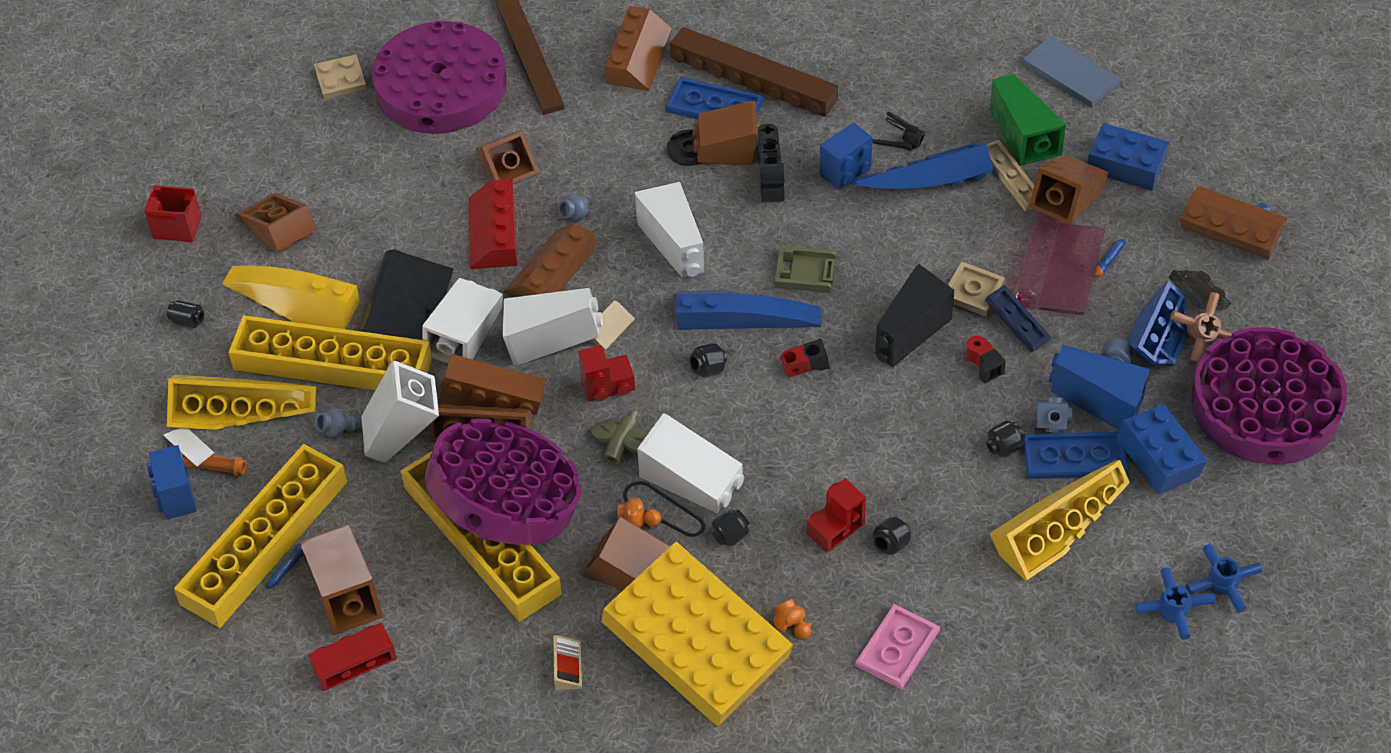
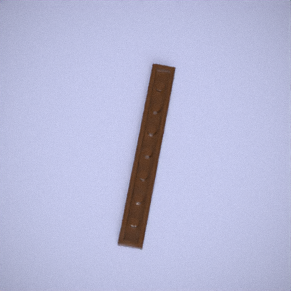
[494,0,564,115]

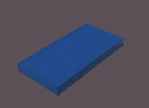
[666,77,764,119]
[1023,432,1129,479]

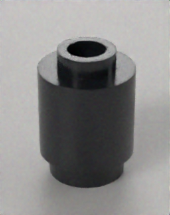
[167,300,205,328]

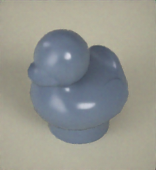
[558,194,589,222]
[315,408,359,438]

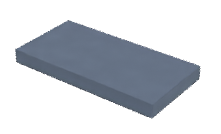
[1022,36,1120,107]

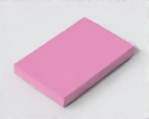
[855,604,940,690]

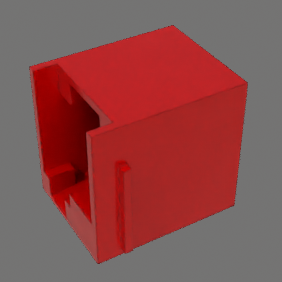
[144,185,202,242]

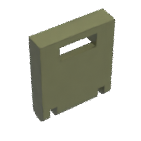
[775,245,836,293]

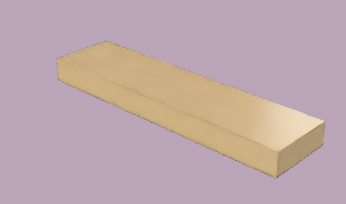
[987,140,1034,212]

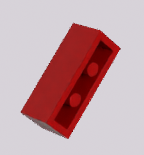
[308,622,397,691]

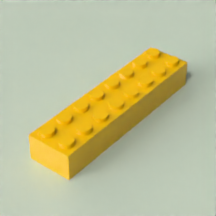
[228,315,432,391]
[174,444,347,628]
[401,452,562,622]

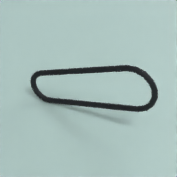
[623,481,705,537]

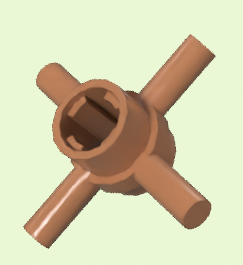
[1170,292,1232,363]

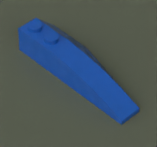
[851,143,993,189]
[677,290,821,330]

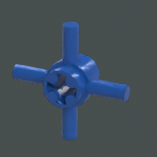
[1186,544,1262,613]
[1135,567,1216,640]

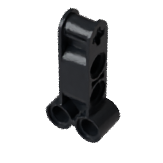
[758,123,785,202]

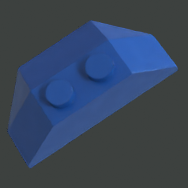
[1127,281,1188,366]

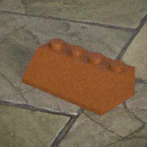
[605,6,672,91]
[1180,186,1287,259]
[504,223,596,297]
[428,404,533,443]

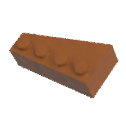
[438,354,546,415]

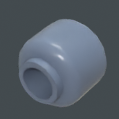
[1100,338,1133,364]

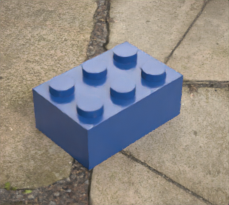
[1087,123,1169,191]
[1116,404,1207,494]

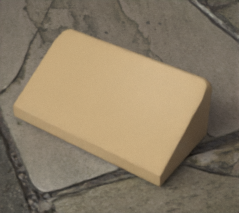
[589,300,635,350]

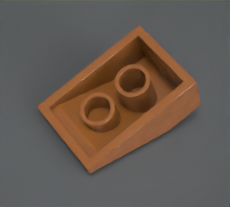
[237,193,316,251]

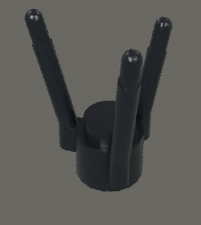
[873,111,925,150]

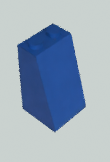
[1049,344,1150,430]

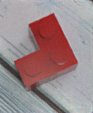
[578,345,635,402]
[807,478,866,553]

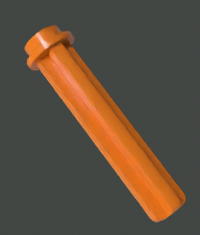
[181,452,247,477]

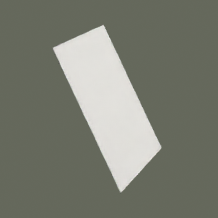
[164,428,214,466]

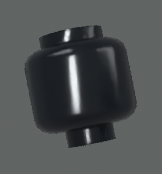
[689,343,727,377]
[986,420,1025,458]
[711,508,750,546]
[873,517,911,555]

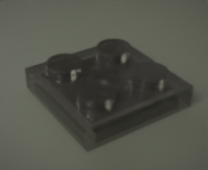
[1168,270,1231,310]

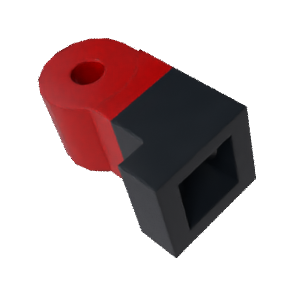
[966,336,1006,384]
[780,338,830,377]

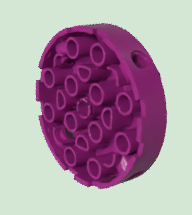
[372,20,507,134]
[1191,327,1347,464]
[425,419,582,545]

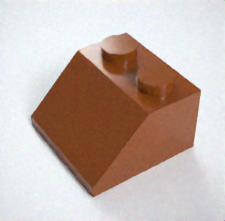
[476,130,540,184]

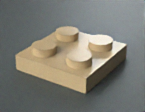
[314,54,367,99]
[948,262,1005,317]

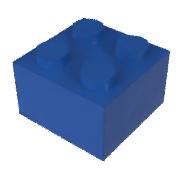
[819,122,873,190]
[146,445,197,520]

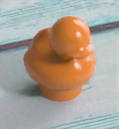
[617,497,661,528]
[773,599,812,640]

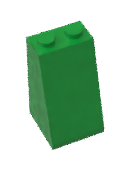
[989,74,1066,166]

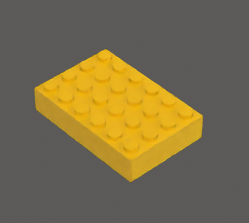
[601,542,793,726]

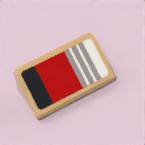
[553,635,582,690]

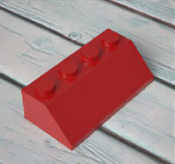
[469,179,517,269]

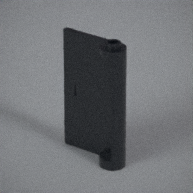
[360,249,454,340]

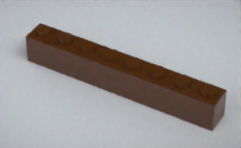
[670,27,838,117]

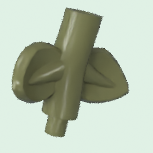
[591,410,648,466]

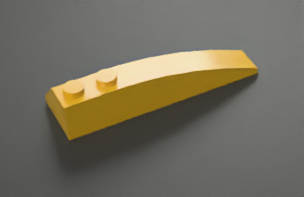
[222,266,360,329]
[167,375,316,430]
[989,460,1130,580]

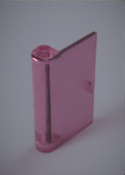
[1013,211,1105,315]

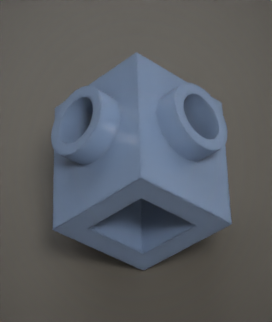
[1035,396,1072,433]

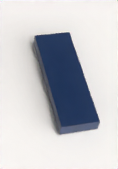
[985,285,1051,352]

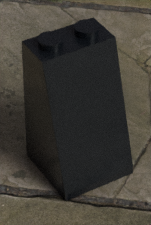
[875,264,955,367]

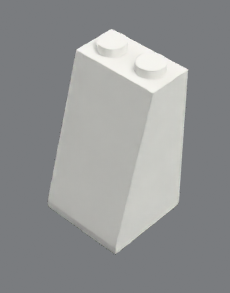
[635,182,704,277]
[423,278,503,364]
[503,288,603,365]
[361,360,439,463]
[637,413,744,514]

